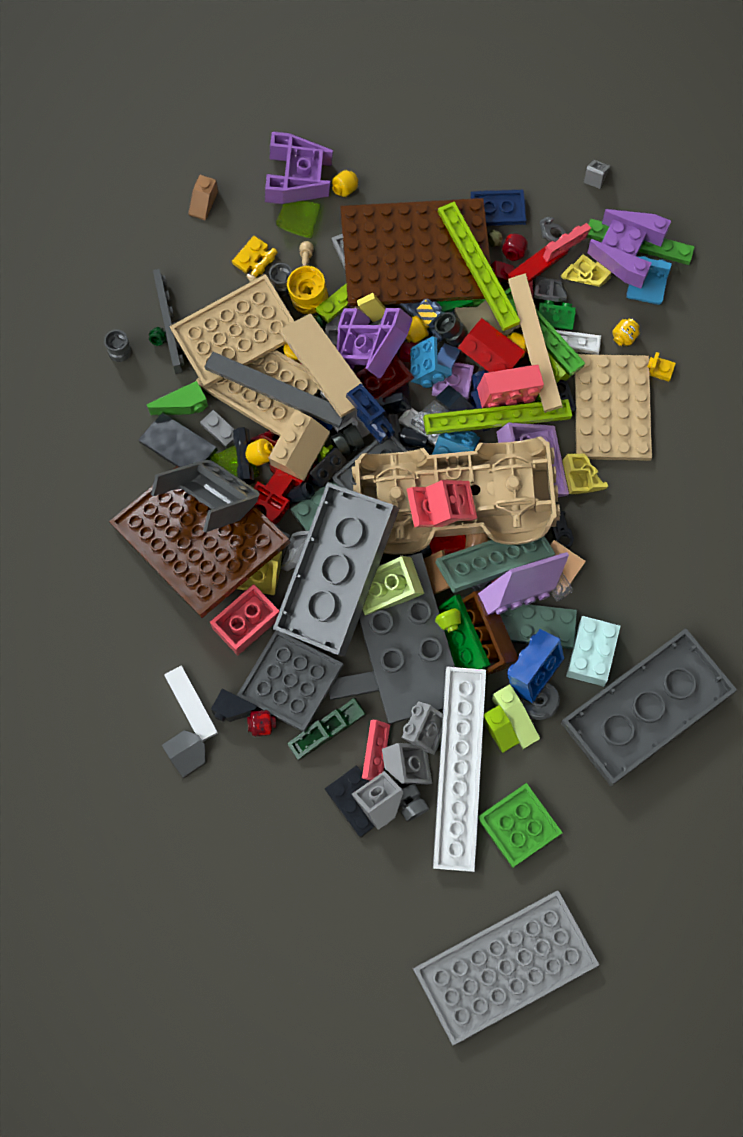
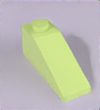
[492,684,540,749]

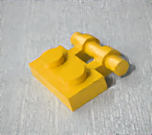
[232,236,278,278]

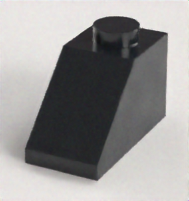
[435,385,475,412]
[211,689,258,722]

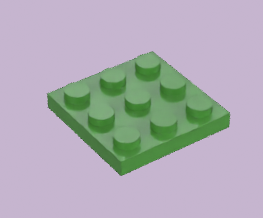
[477,783,562,868]

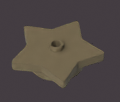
[454,300,521,351]

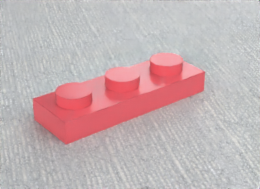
[543,223,591,262]
[362,720,390,781]

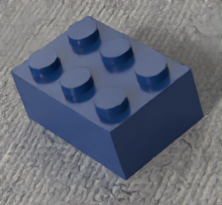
[507,629,564,703]

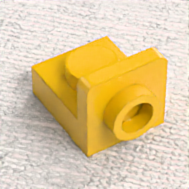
[647,352,675,381]

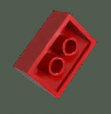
[458,318,526,372]

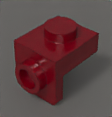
[491,261,514,284]

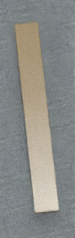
[508,273,563,413]

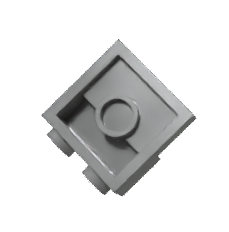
[402,701,443,755]

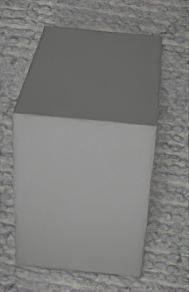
[584,160,610,189]

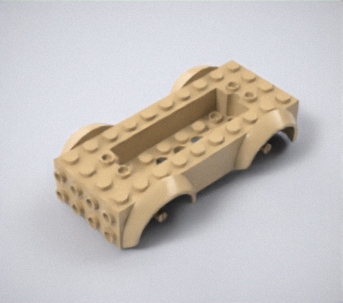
[352,437,560,555]

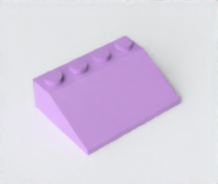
[497,423,569,497]
[478,552,569,615]

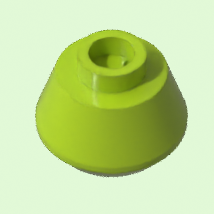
[435,608,461,633]

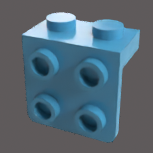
[627,256,671,305]
[410,336,452,388]
[432,431,480,455]

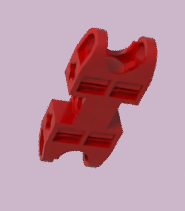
[253,457,318,524]

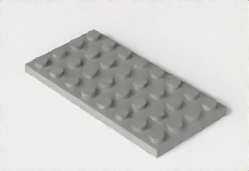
[413,890,599,1046]

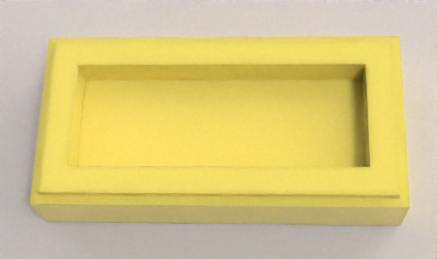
[357,293,386,322]

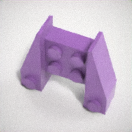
[265,132,333,204]
[587,209,671,289]
[337,308,413,378]

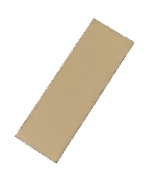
[279,313,363,418]

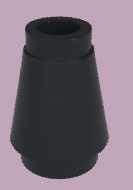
[400,427,429,447]
[286,482,315,504]

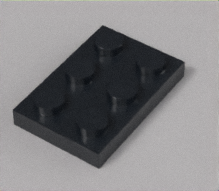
[325,765,375,838]

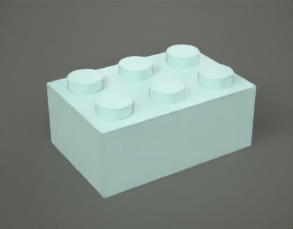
[566,616,620,687]

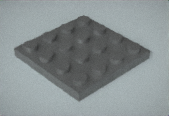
[237,630,344,733]

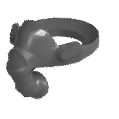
[540,217,566,242]

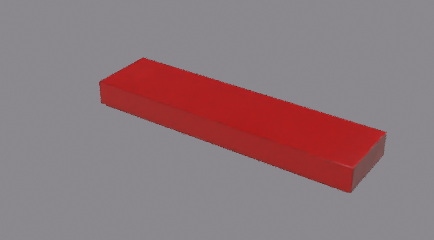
[507,245,568,283]

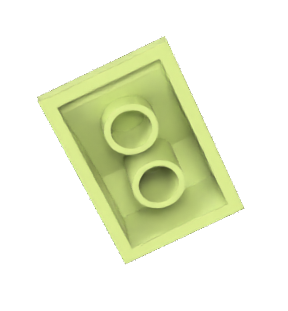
[363,556,424,615]

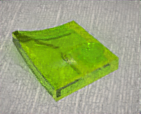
[276,201,320,238]

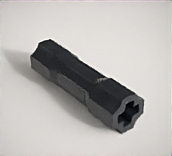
[233,427,255,485]

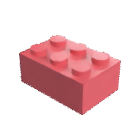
[477,365,544,408]
[210,584,279,656]

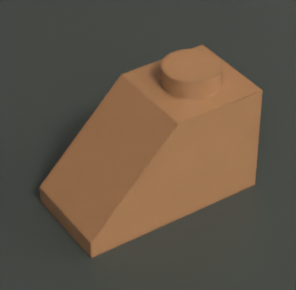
[189,175,218,220]

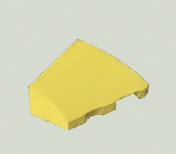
[561,254,611,287]
[562,453,608,494]

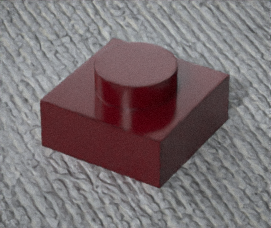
[400,342,419,362]

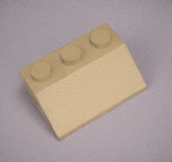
[268,410,330,481]

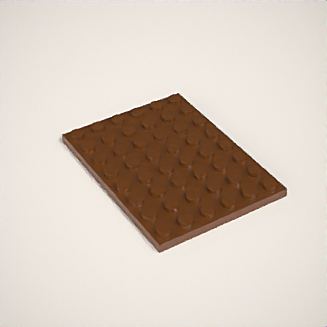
[340,198,491,307]
[109,467,291,618]

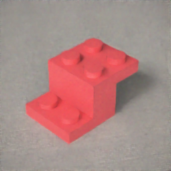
[407,480,477,527]

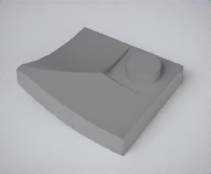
[280,531,309,571]

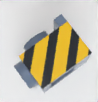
[416,299,445,328]

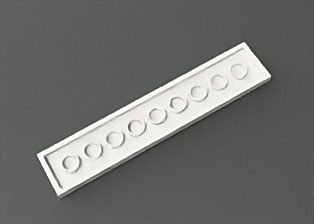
[433,667,486,872]

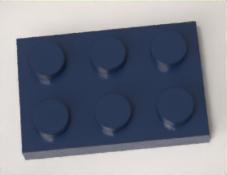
[470,190,526,226]

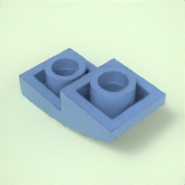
[437,343,461,369]

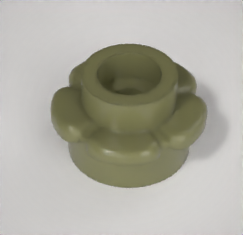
[487,230,503,247]

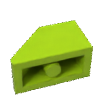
[483,705,520,753]

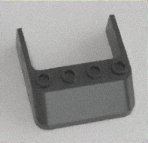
[151,460,260,532]

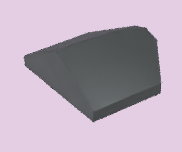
[533,276,567,302]
[162,730,206,778]

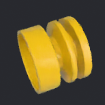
[287,266,329,314]

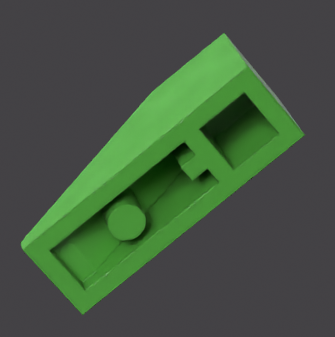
[147,381,208,415]

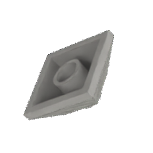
[382,743,432,784]
[352,771,403,830]

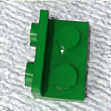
[539,300,576,330]

